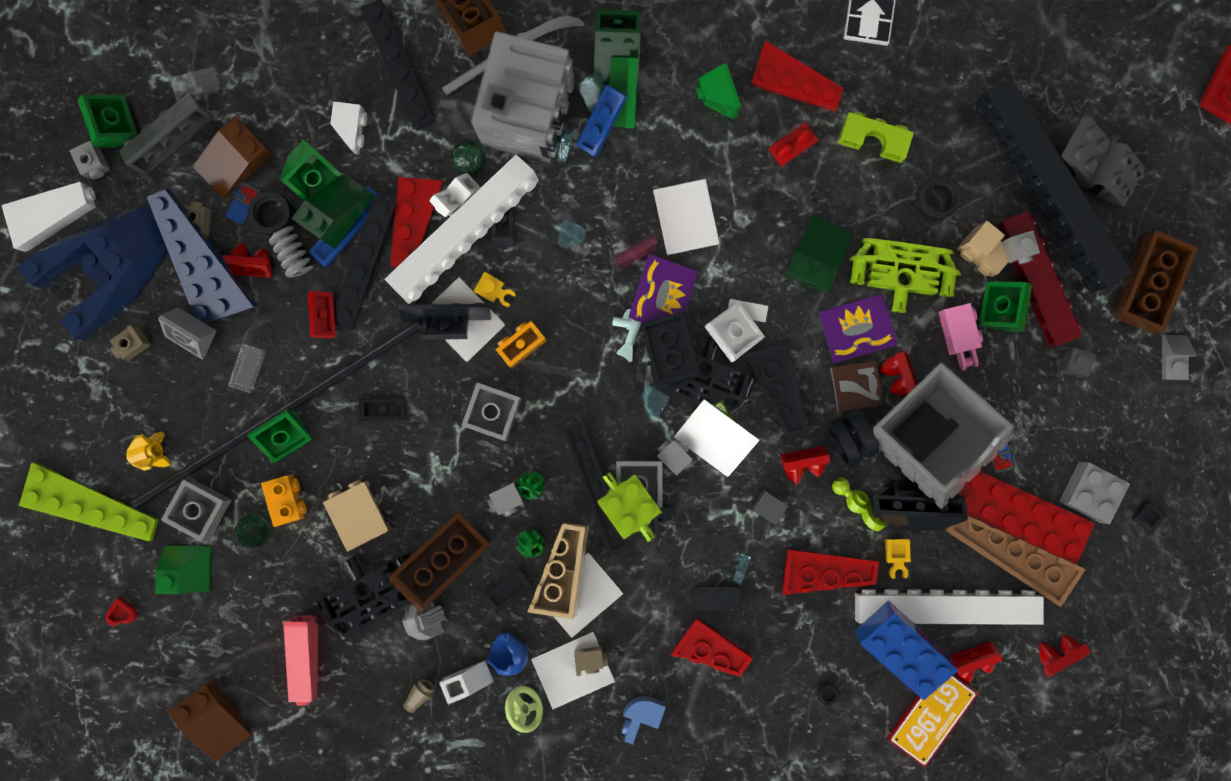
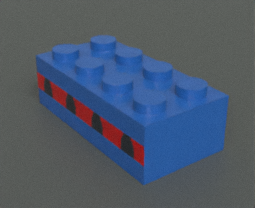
[855,600,958,700]

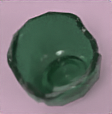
[451,139,486,174]
[235,514,271,548]

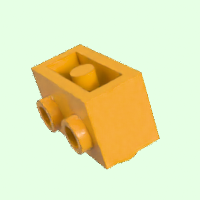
[495,321,547,369]
[261,475,307,527]

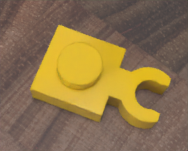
[473,272,516,307]
[885,539,911,579]

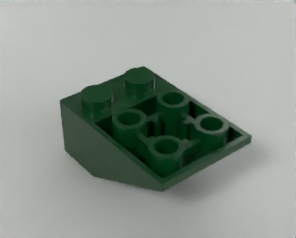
[594,9,641,86]

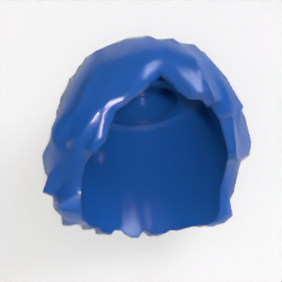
[487,632,529,676]

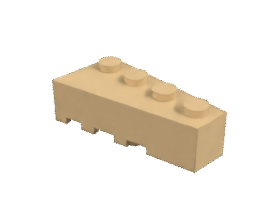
[528,522,589,619]

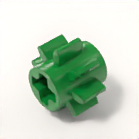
[516,471,546,499]
[516,529,545,559]

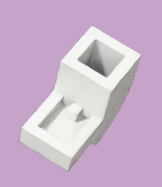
[429,173,481,217]

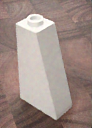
[2,182,96,252]

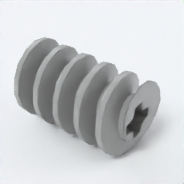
[269,226,313,277]

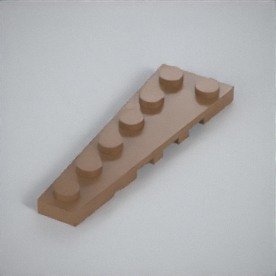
[944,516,1085,607]

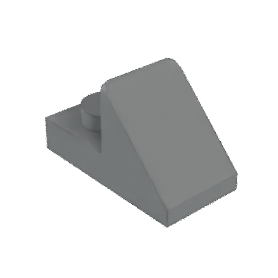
[1162,335,1196,380]

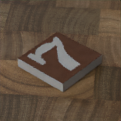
[831,361,884,412]

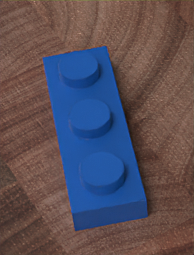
[576,85,628,156]

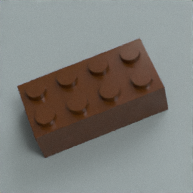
[1111,230,1198,334]
[389,512,490,613]

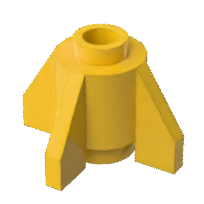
[126,432,172,471]

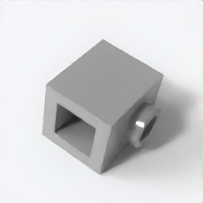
[69,141,110,180]
[1002,231,1040,264]
[657,440,693,476]
[487,482,525,517]

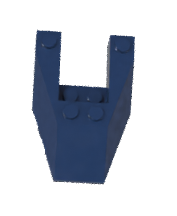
[17,204,168,340]

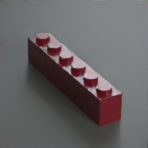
[996,211,1082,348]

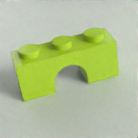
[837,111,914,163]

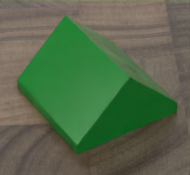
[247,409,312,463]

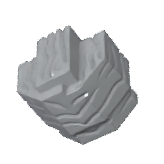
[402,602,446,640]

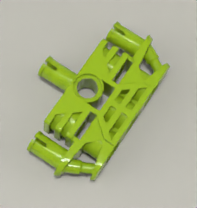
[849,238,961,313]

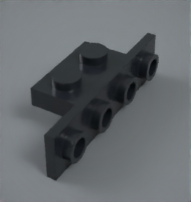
[398,303,491,340]

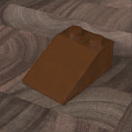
[435,0,507,57]
[193,116,273,199]
[167,679,253,762]

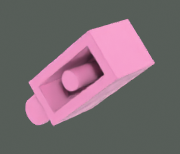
[938,303,983,371]

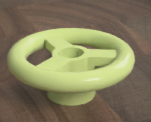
[505,686,543,733]

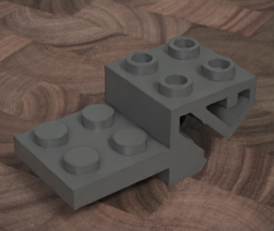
[1061,116,1145,207]

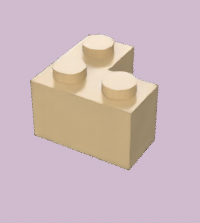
[957,221,1008,277]

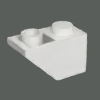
[330,101,367,154]
[440,660,494,704]

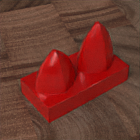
[768,122,819,167]
[222,242,273,278]
[308,291,336,338]
[878,350,919,397]
[780,446,830,485]
[1039,635,1091,678]
[950,642,1002,684]

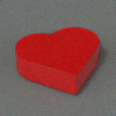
[105,597,138,626]

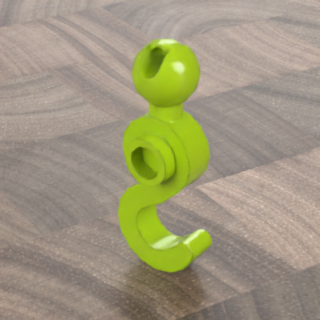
[832,478,887,531]

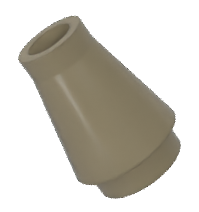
[403,678,435,713]

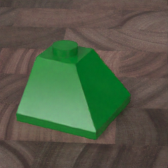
[695,63,741,120]
[280,139,342,201]
[155,545,211,594]

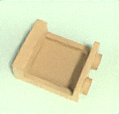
[323,480,392,552]

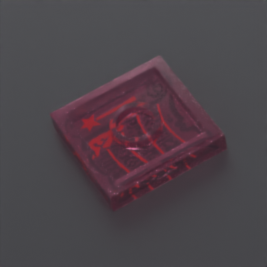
[614,234,658,270]

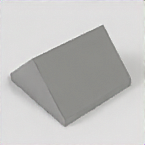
[158,307,217,360]

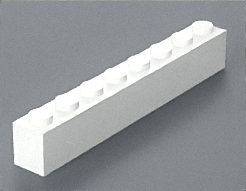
[385,155,539,304]
[855,589,1044,625]

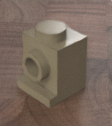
[183,202,211,237]
[110,325,151,360]
[574,646,608,676]

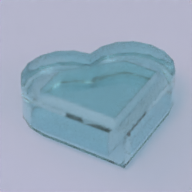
[557,133,571,163]
[558,220,586,249]
[642,387,670,417]
[733,554,751,585]

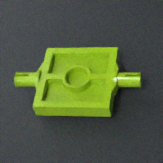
[597,472,662,542]

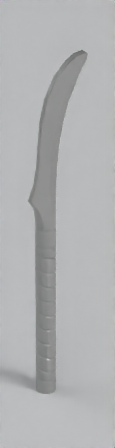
[442,16,585,95]

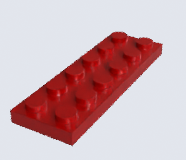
[956,471,1095,565]

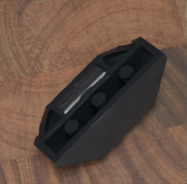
[873,480,968,531]

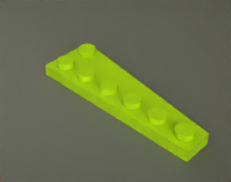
[19,463,159,542]

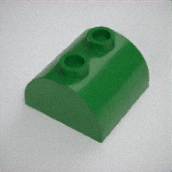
[78,95,138,148]
[979,282,1032,332]

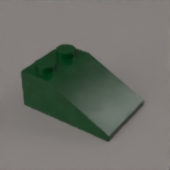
[292,174,375,250]
[784,215,853,294]

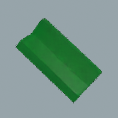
[609,57,638,128]

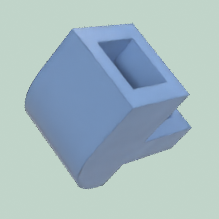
[621,696,666,744]

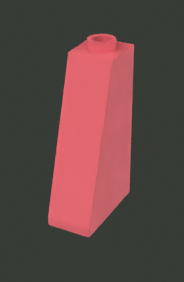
[284,615,319,706]

